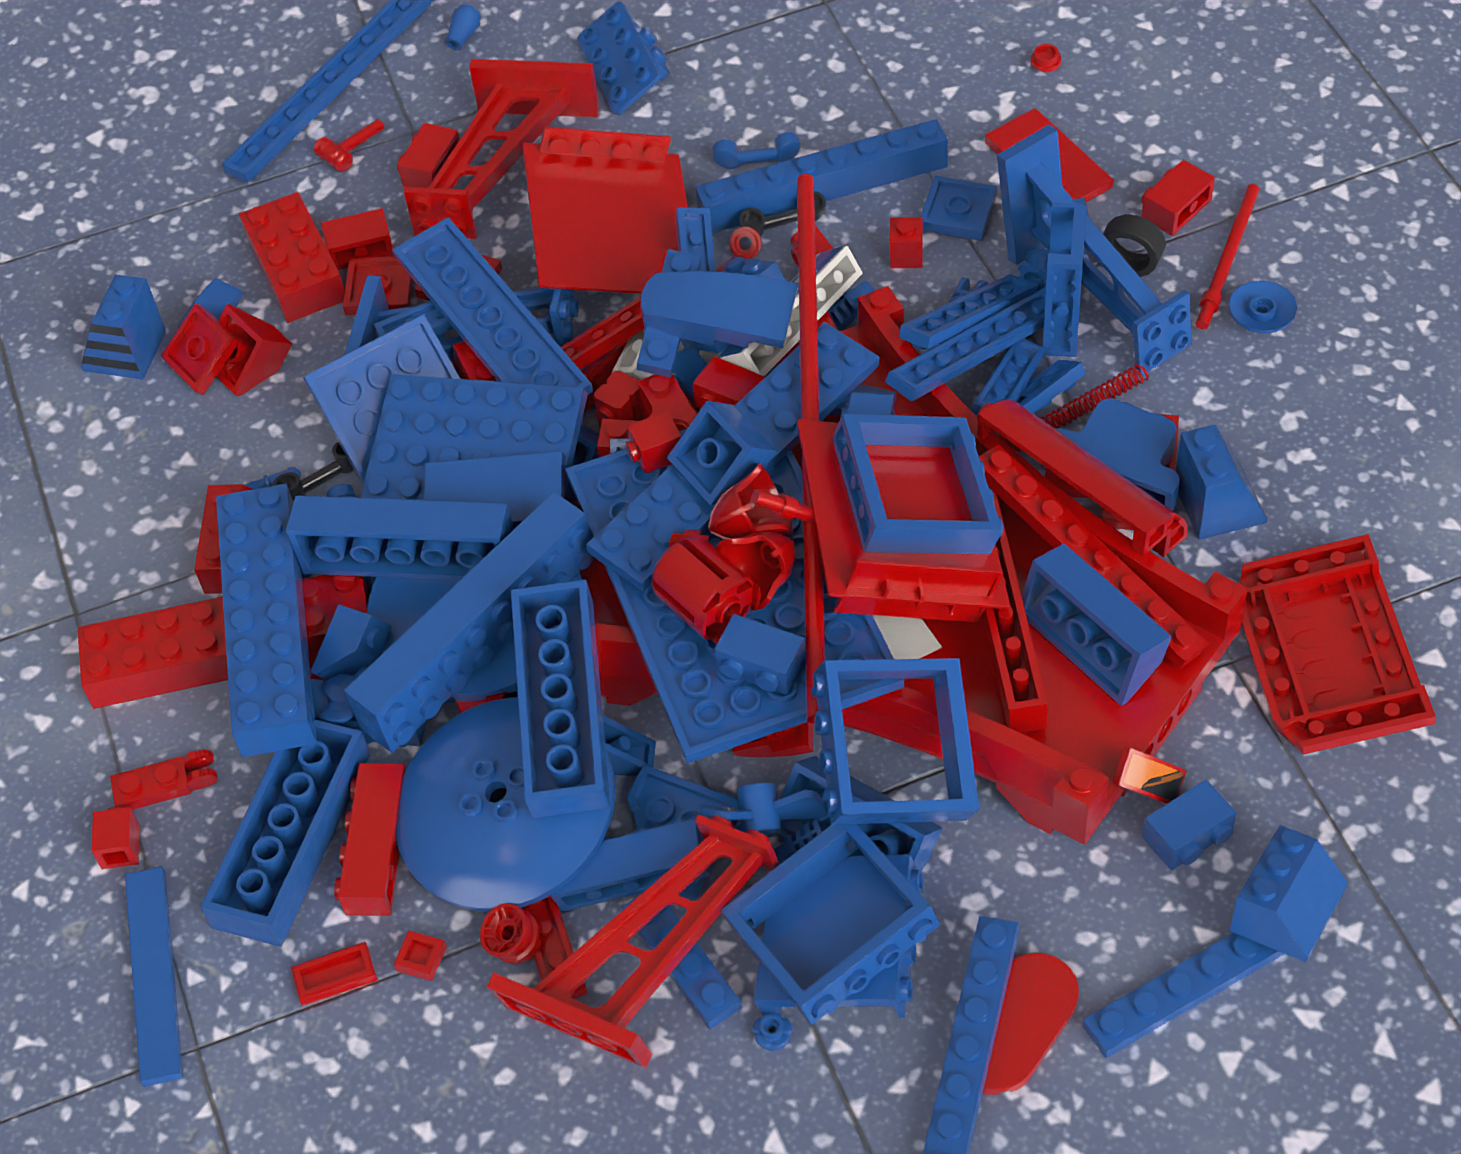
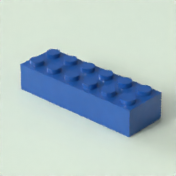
[286,495,514,580]
[511,580,610,818]
[200,720,370,947]

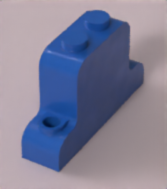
[1041,399,1180,511]

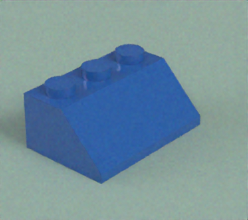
[1230,825,1348,962]

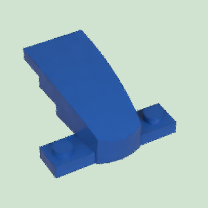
[636,249,798,378]

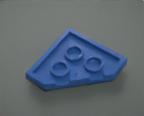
[627,765,739,901]

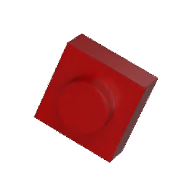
[393,930,447,981]

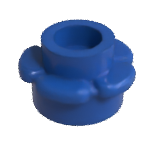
[752,1012,792,1051]

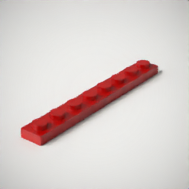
[979,444,1209,669]

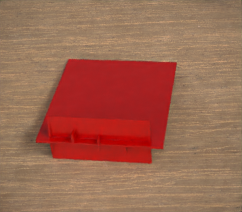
[523,127,688,294]
[797,419,1010,622]

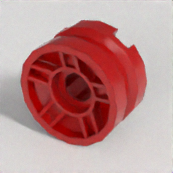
[480,903,543,965]

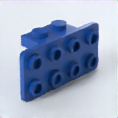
[577,1,670,115]

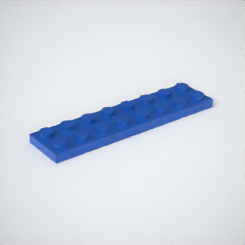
[392,217,593,394]

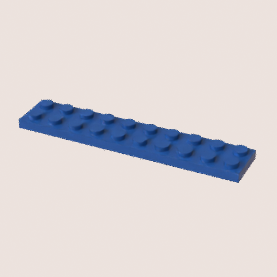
[586,322,879,592]

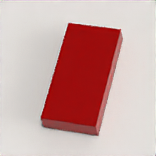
[291,941,378,1006]

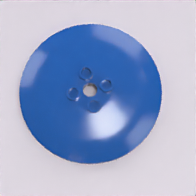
[395,698,615,912]

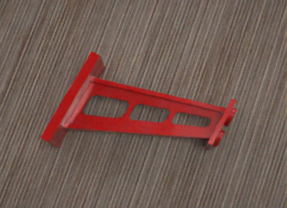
[403,59,600,239]
[486,814,780,1068]

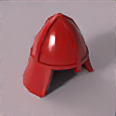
[708,463,793,540]
[716,530,795,611]

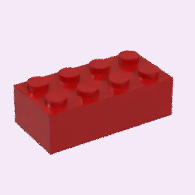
[238,192,345,323]

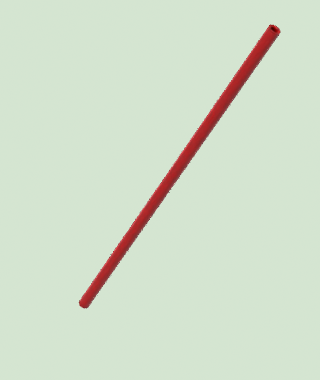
[797,174,825,724]

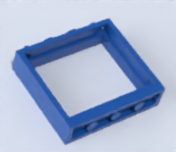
[832,414,1003,554]
[811,659,979,825]
[721,824,940,1026]

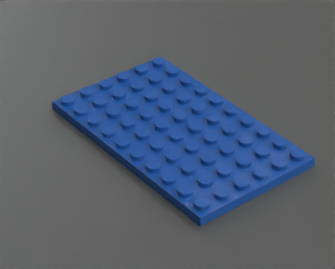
[566,429,904,763]

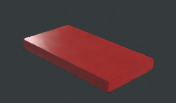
[985,108,1114,203]

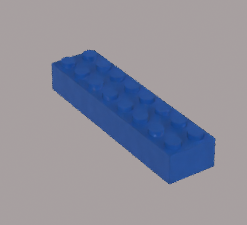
[216,484,317,757]
[344,492,594,753]

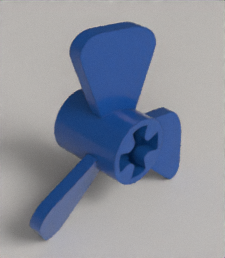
[700,783,826,836]

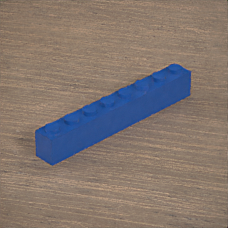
[695,119,948,233]

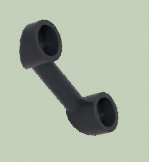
[739,191,826,236]
[273,442,354,501]

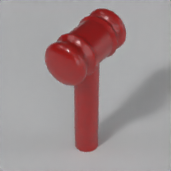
[314,119,384,172]

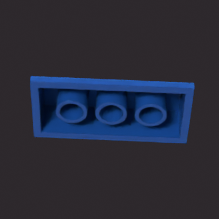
[1022,543,1172,706]
[776,756,943,871]

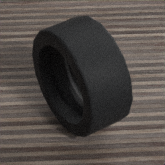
[1103,214,1166,277]

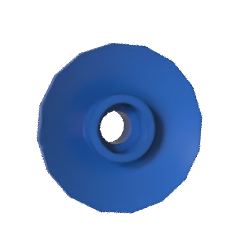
[1228,280,1297,334]

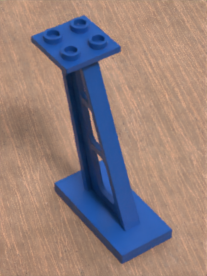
[997,125,1192,375]
[344,276,579,361]

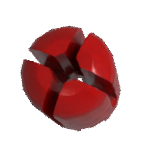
[652,537,761,644]

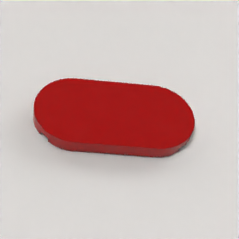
[983,953,1079,1095]

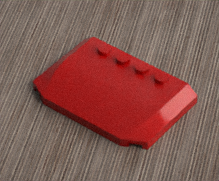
[1239,534,1436,755]

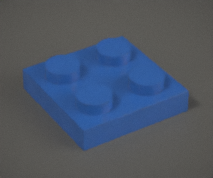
[920,176,997,241]

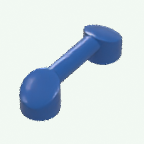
[712,132,800,169]

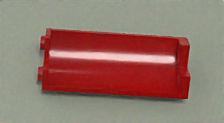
[977,400,1188,557]

